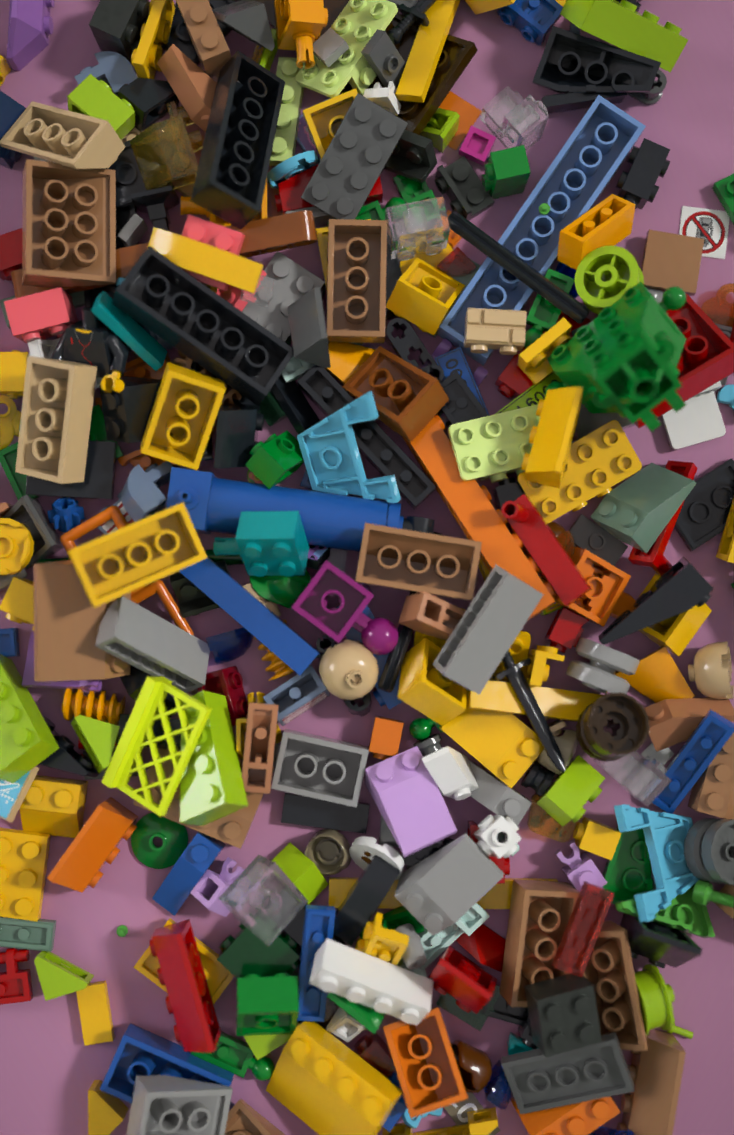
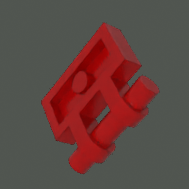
[0,948,33,1005]

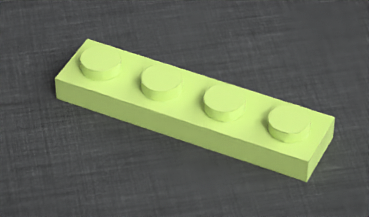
[269,57,305,166]

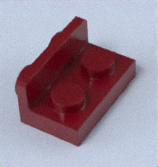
[197,666,248,726]

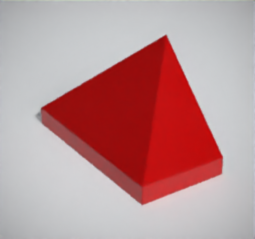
[455,924,506,972]

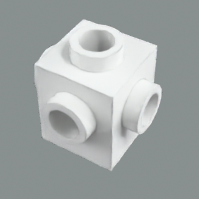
[473,815,522,859]

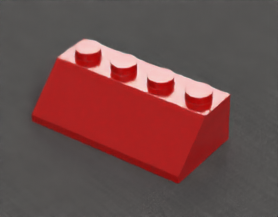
[149,919,222,1053]

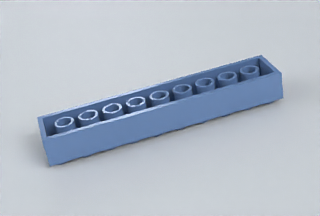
[437,95,646,366]

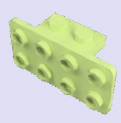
[295,0,398,98]
[448,404,540,483]

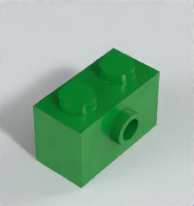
[482,145,531,200]
[245,430,304,490]

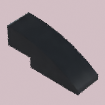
[333,855,400,945]

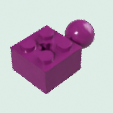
[292,560,399,655]

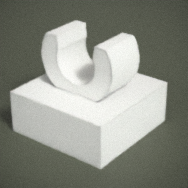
[363,81,401,115]

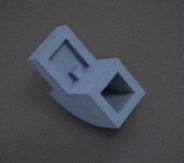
[74,51,138,96]
[121,461,174,522]

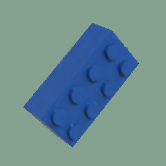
[100,1023,234,1104]

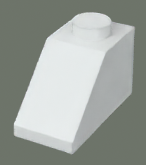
[422,746,479,801]

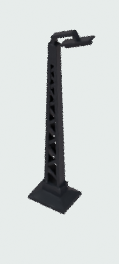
[129,185,213,461]

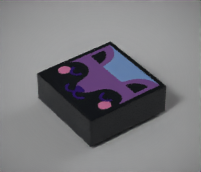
[306,545,330,570]

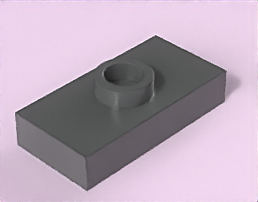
[361,29,406,88]
[567,514,628,566]

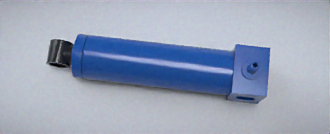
[166,467,435,552]

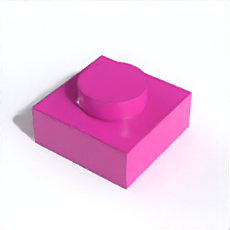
[458,125,496,166]

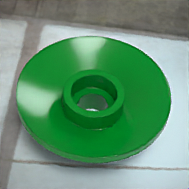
[131,812,188,869]

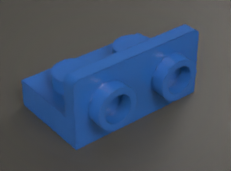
[497,0,563,46]

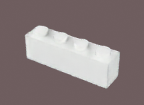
[309,938,433,1025]

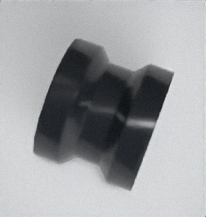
[521,761,555,797]

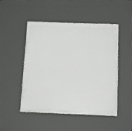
[641,743,674,771]

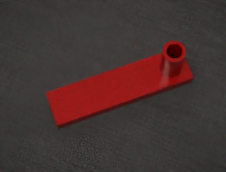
[628,460,698,576]
[501,494,592,606]

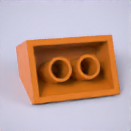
[47,797,138,893]
[383,1007,468,1118]
[510,1096,621,1135]

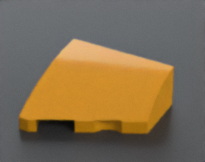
[325,342,376,384]
[615,646,694,703]

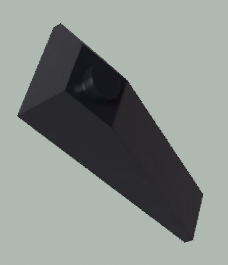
[532,26,661,93]
[598,557,714,645]

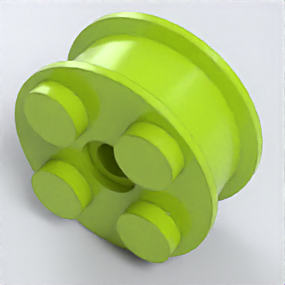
[575,246,644,315]
[634,964,675,1036]

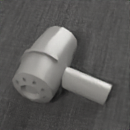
[395,924,427,970]

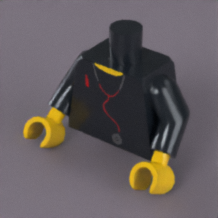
[50,307,129,393]

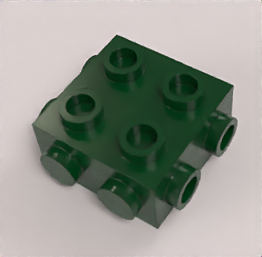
[217,910,301,978]

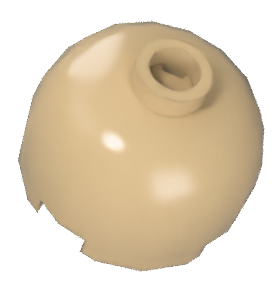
[319,640,379,700]
[688,642,734,700]

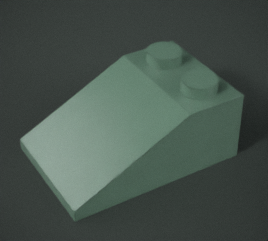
[590,463,696,553]

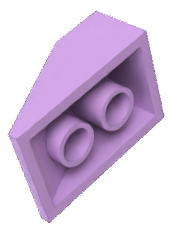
[365,746,457,857]

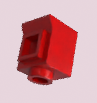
[545,608,589,654]

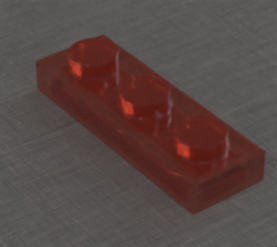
[552,881,615,977]

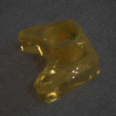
[527,794,583,843]

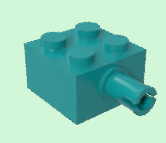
[213,511,309,577]

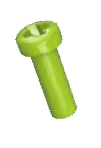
[667,1025,693,1039]

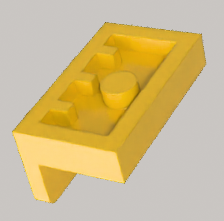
[517,318,572,385]
[524,645,565,687]
[355,912,409,966]

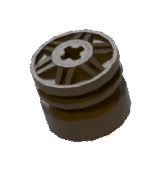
[576,693,650,762]

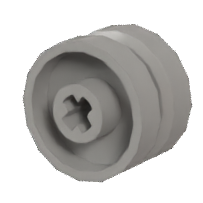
[565,637,640,694]

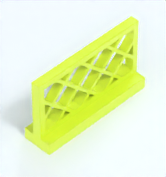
[101,676,212,816]

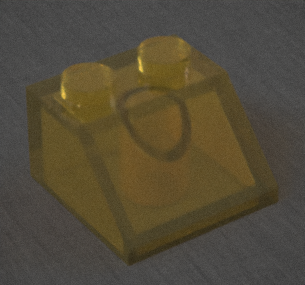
[130,115,198,191]

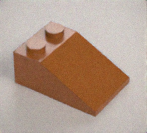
[342,346,449,442]

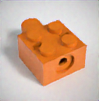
[550,546,636,627]

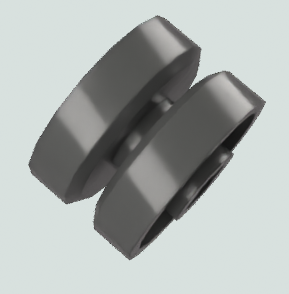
[684,818,734,885]

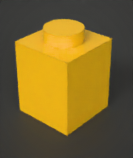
[573,817,622,861]

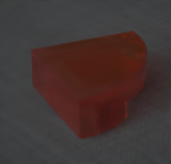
[437,246,477,277]

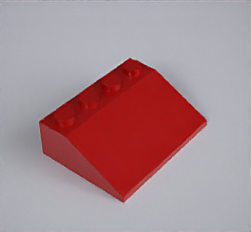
[634,294,734,429]

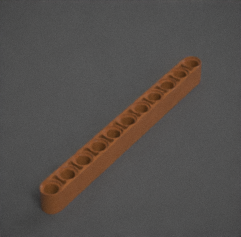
[11,210,318,298]

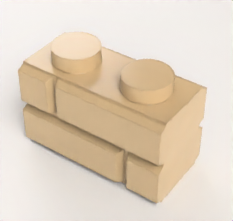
[464,308,526,355]

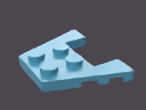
[297,391,401,503]
[614,804,700,922]

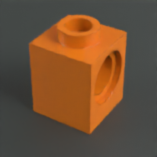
[369,715,404,760]

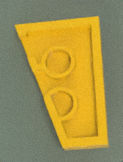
[131,0,175,79]

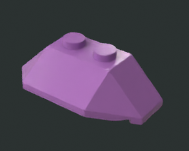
[6,0,55,71]

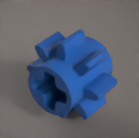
[47,497,85,533]

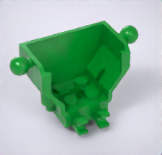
[545,282,686,432]

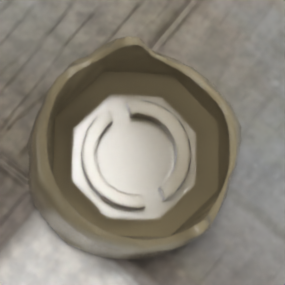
[537,730,578,775]
[304,828,352,876]

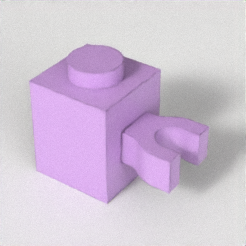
[555,840,607,899]
[191,857,248,917]

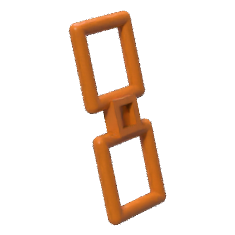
[60,505,194,636]

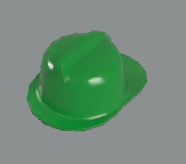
[250,569,311,609]

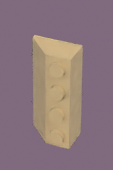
[0,101,125,169]
[15,356,97,484]

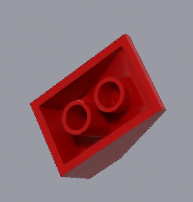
[429,945,498,1014]

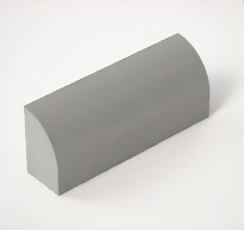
[432,565,543,695]
[95,596,211,693]

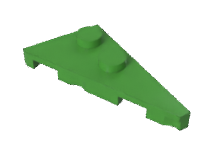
[615,883,715,938]

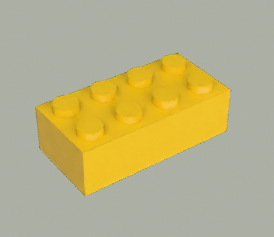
[67,502,207,607]

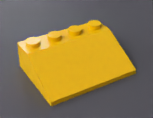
[266,1021,403,1135]

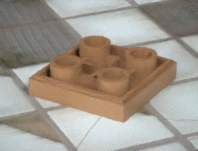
[641,230,704,296]

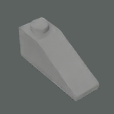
[468,759,532,826]

